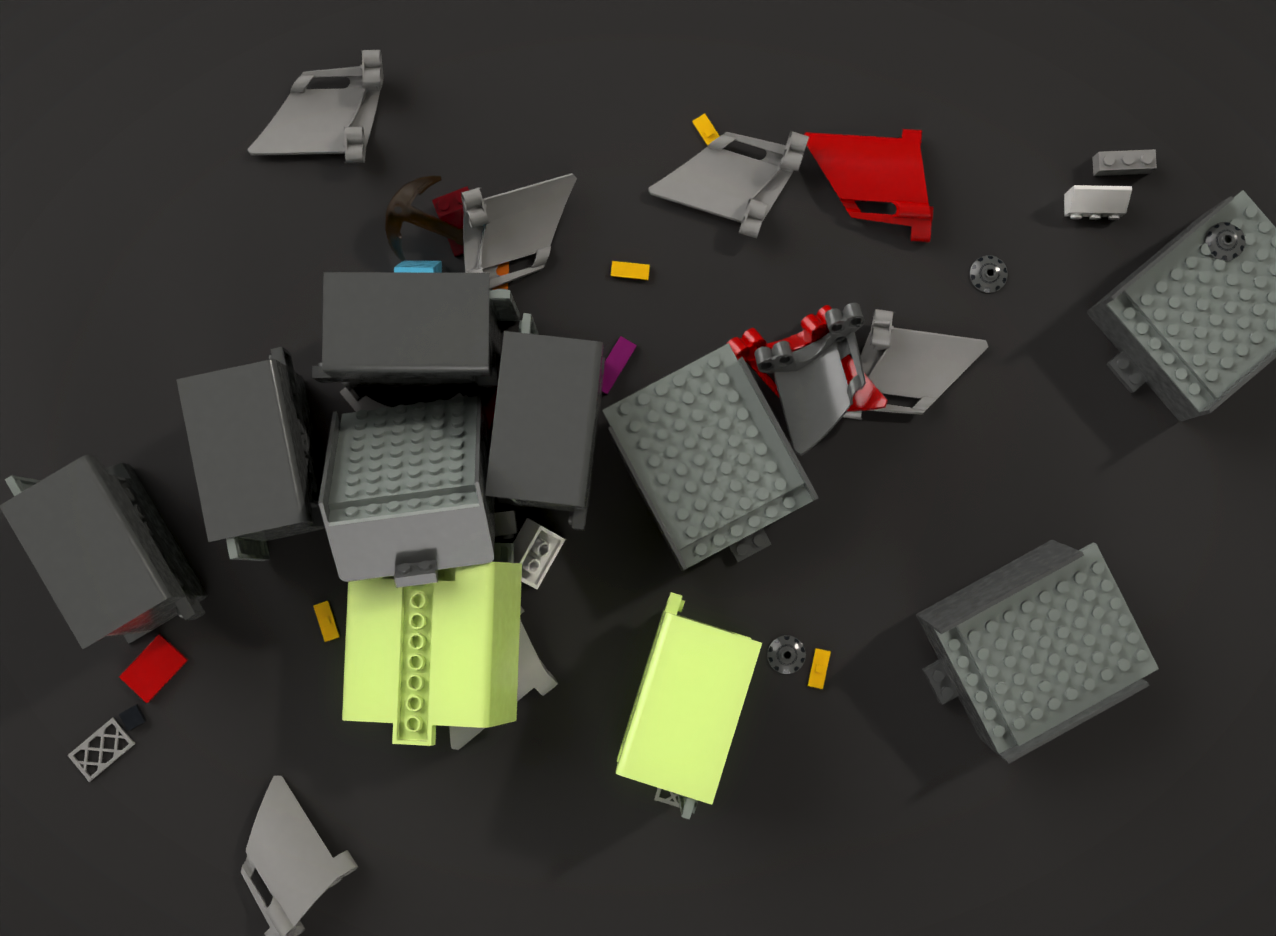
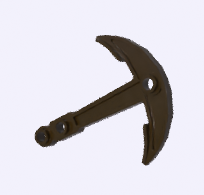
[385,175,464,262]

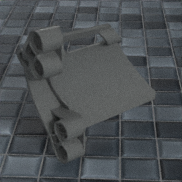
[754,303,866,456]

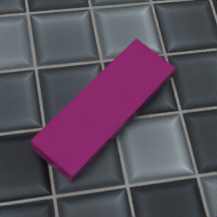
[602,336,637,395]

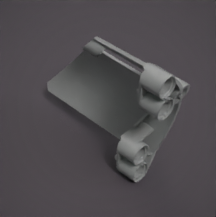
[248,50,384,163]
[648,131,809,239]
[461,173,577,290]
[843,309,988,420]
[241,776,358,936]

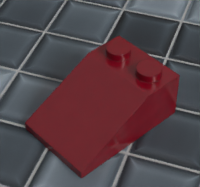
[432,186,469,257]

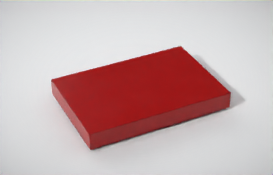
[119,634,188,703]

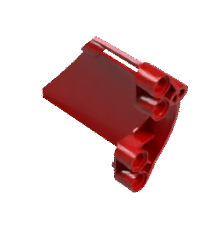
[804,129,934,242]
[727,305,888,411]

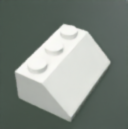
[1064,185,1132,220]
[513,518,566,590]

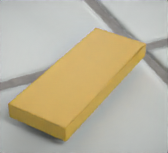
[692,113,719,146]
[611,261,650,280]
[313,601,340,642]
[807,648,831,689]

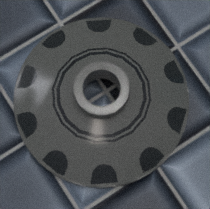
[1205,222,1245,261]
[970,255,1008,293]
[767,635,806,674]

